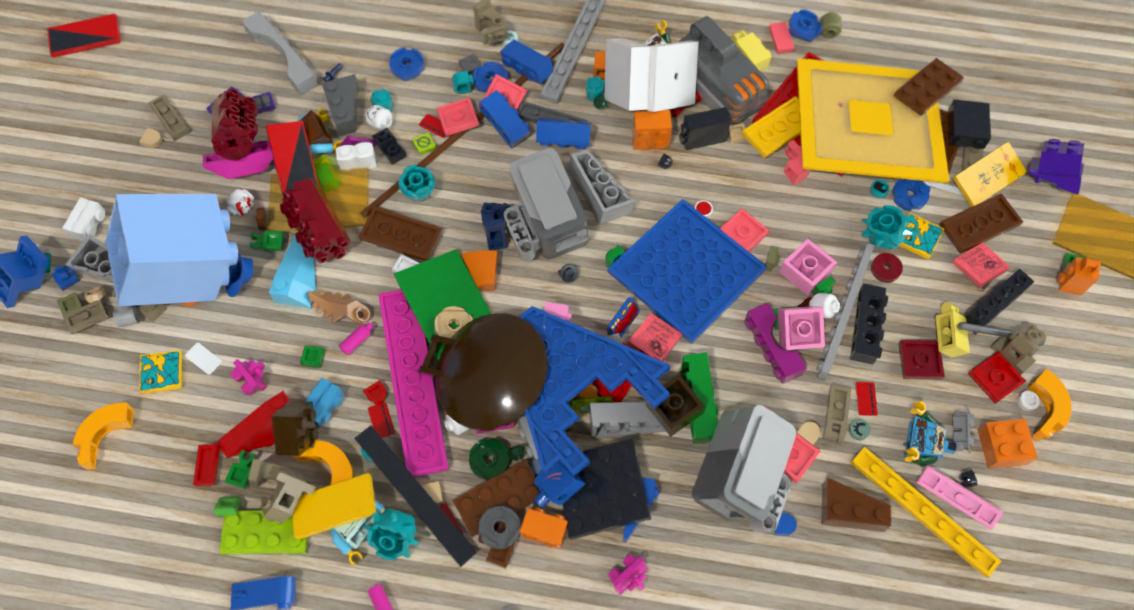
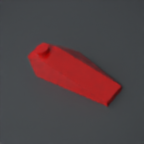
[217,391,290,459]

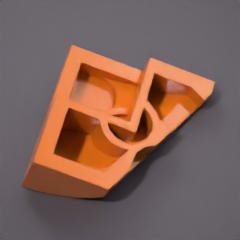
[462,250,498,291]

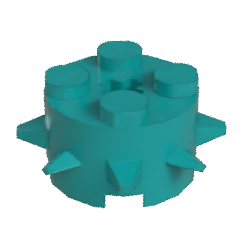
[861,205,912,249]
[364,508,419,560]

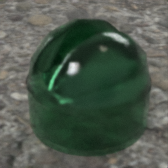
[594,95,607,110]
[508,445,525,461]

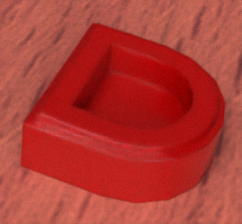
[363,380,387,404]

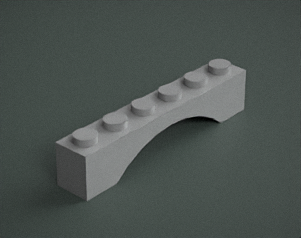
[242,11,318,96]

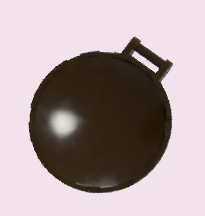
[418,313,548,431]

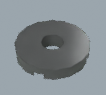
[478,506,521,549]

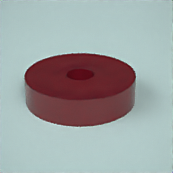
[871,253,903,283]

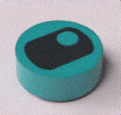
[870,180,890,198]

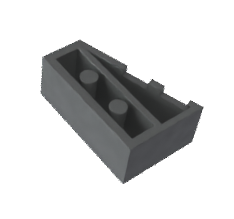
[322,74,359,137]

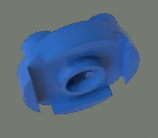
[788,9,822,42]
[389,48,424,81]
[473,61,508,93]
[891,179,930,211]

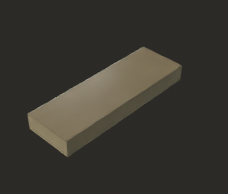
[148,94,190,141]

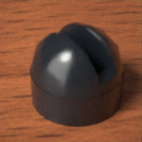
[658,154,672,169]
[959,470,977,487]

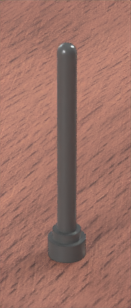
[957,322,1046,347]

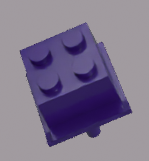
[1028,139,1084,194]

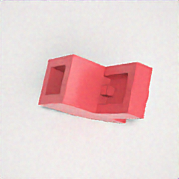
[784,140,810,185]

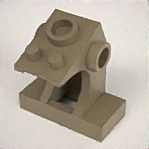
[473,0,508,45]
[991,323,1047,375]
[248,459,299,504]
[261,466,316,524]

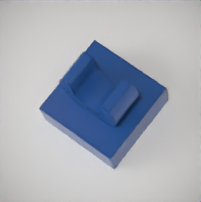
[51,265,80,291]

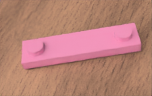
[916,465,1003,530]

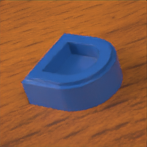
[775,513,797,536]

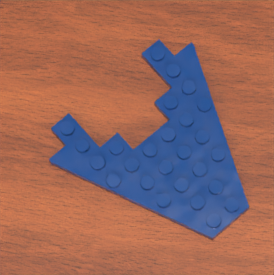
[519,306,670,476]

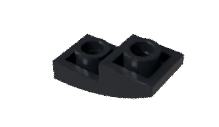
[372,128,407,165]

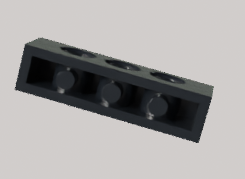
[965,269,1035,335]
[850,283,888,365]

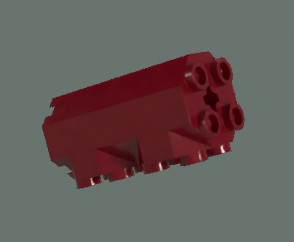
[211,88,258,161]
[280,179,351,263]

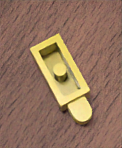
[731,30,772,71]
[936,302,970,358]

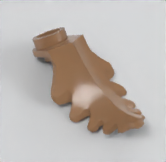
[307,290,370,324]

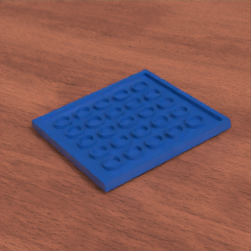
[607,199,767,344]

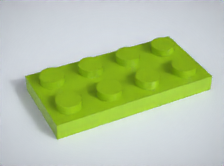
[219,511,308,555]

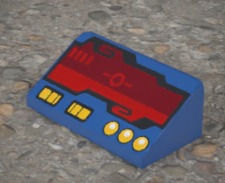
[607,297,639,339]

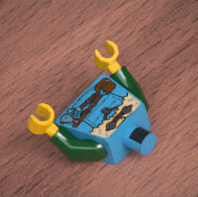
[904,401,957,467]

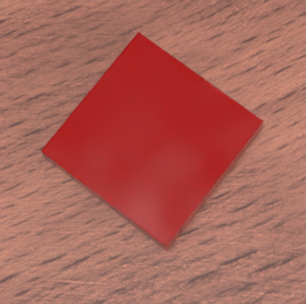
[968,351,1026,404]

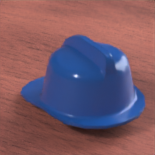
[226,253,253,297]

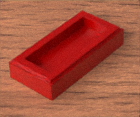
[193,444,220,487]

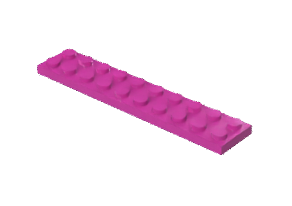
[378,290,449,477]

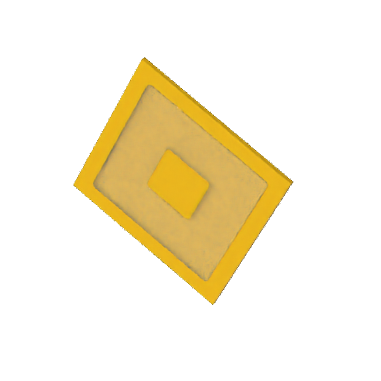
[797,58,949,183]

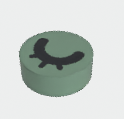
[849,419,871,441]

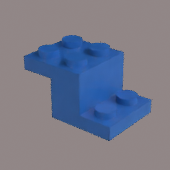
[0,235,48,308]

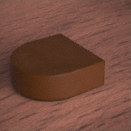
[256,207,266,230]

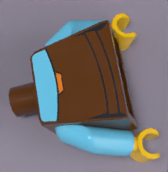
[298,109,342,154]

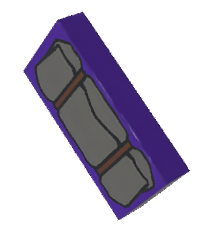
[251,92,276,114]

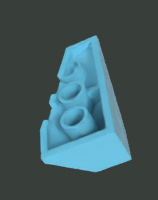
[269,236,316,309]

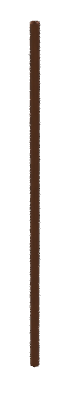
[360,43,564,219]

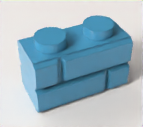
[304,378,344,427]

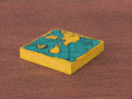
[899,213,944,260]
[139,350,182,394]

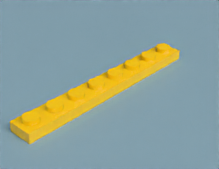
[850,447,1001,578]

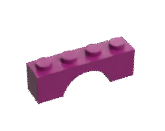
[744,303,807,384]

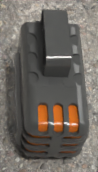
[679,16,770,125]

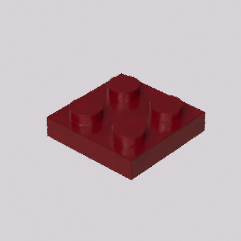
[898,340,945,380]

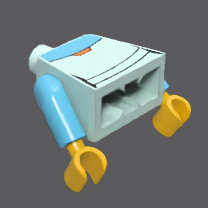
[331,500,393,565]

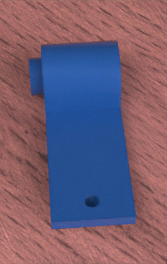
[230,576,296,610]

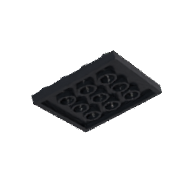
[562,438,652,540]

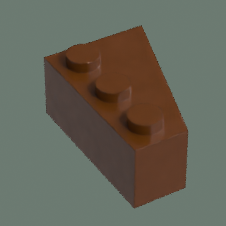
[821,478,891,532]

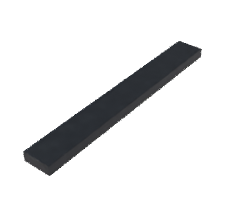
[354,425,477,568]

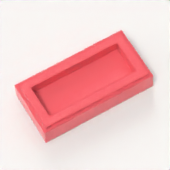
[769,22,795,54]

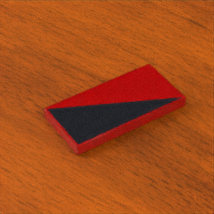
[47,13,121,58]
[265,121,318,197]

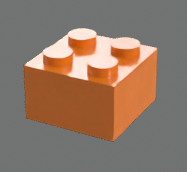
[632,110,672,151]
[978,419,1038,469]

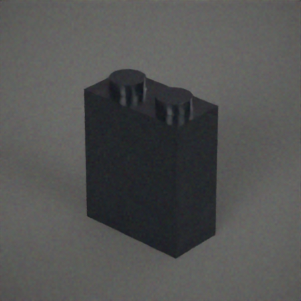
[948,99,991,149]
[679,107,731,150]

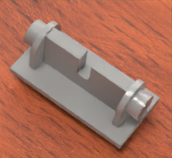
[953,408,975,453]

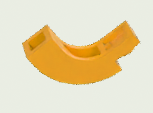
[1027,368,1072,442]
[73,402,134,470]
[293,440,356,485]

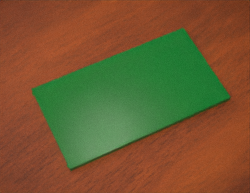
[394,249,491,361]

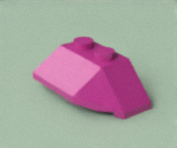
[203,140,273,179]

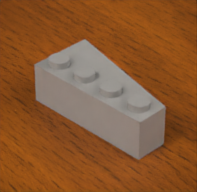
[568,150,636,224]
[65,234,114,284]

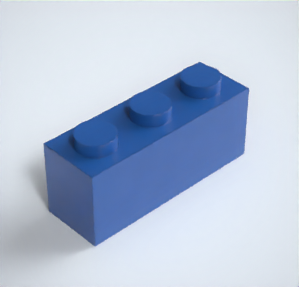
[500,39,554,84]
[479,90,530,149]
[536,118,591,149]

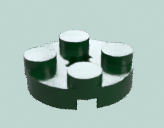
[469,439,510,481]

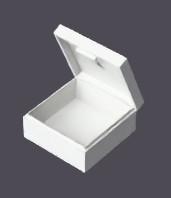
[604,39,699,112]

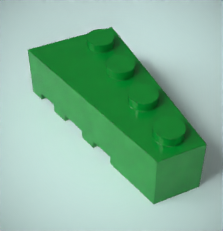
[679,353,718,444]

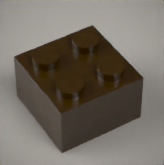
[646,374,704,437]
[271,401,318,456]

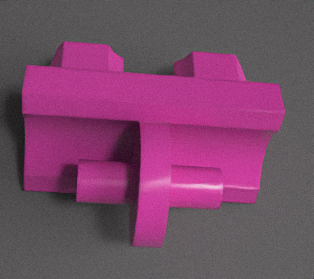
[230,359,267,395]
[608,554,648,595]

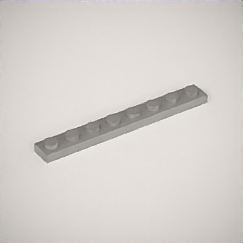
[540,0,605,104]
[816,243,875,381]

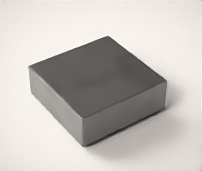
[459,54,481,75]

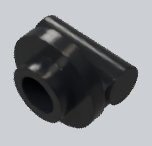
[558,264,579,282]

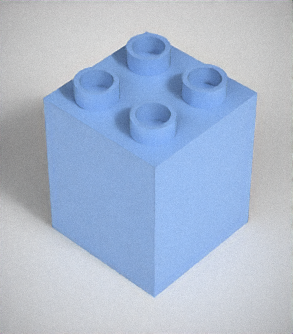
[106,194,238,306]

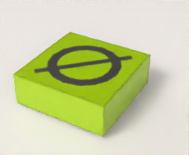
[412,132,436,156]

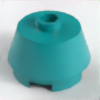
[398,165,435,202]

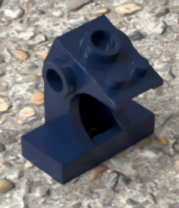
[480,202,512,250]

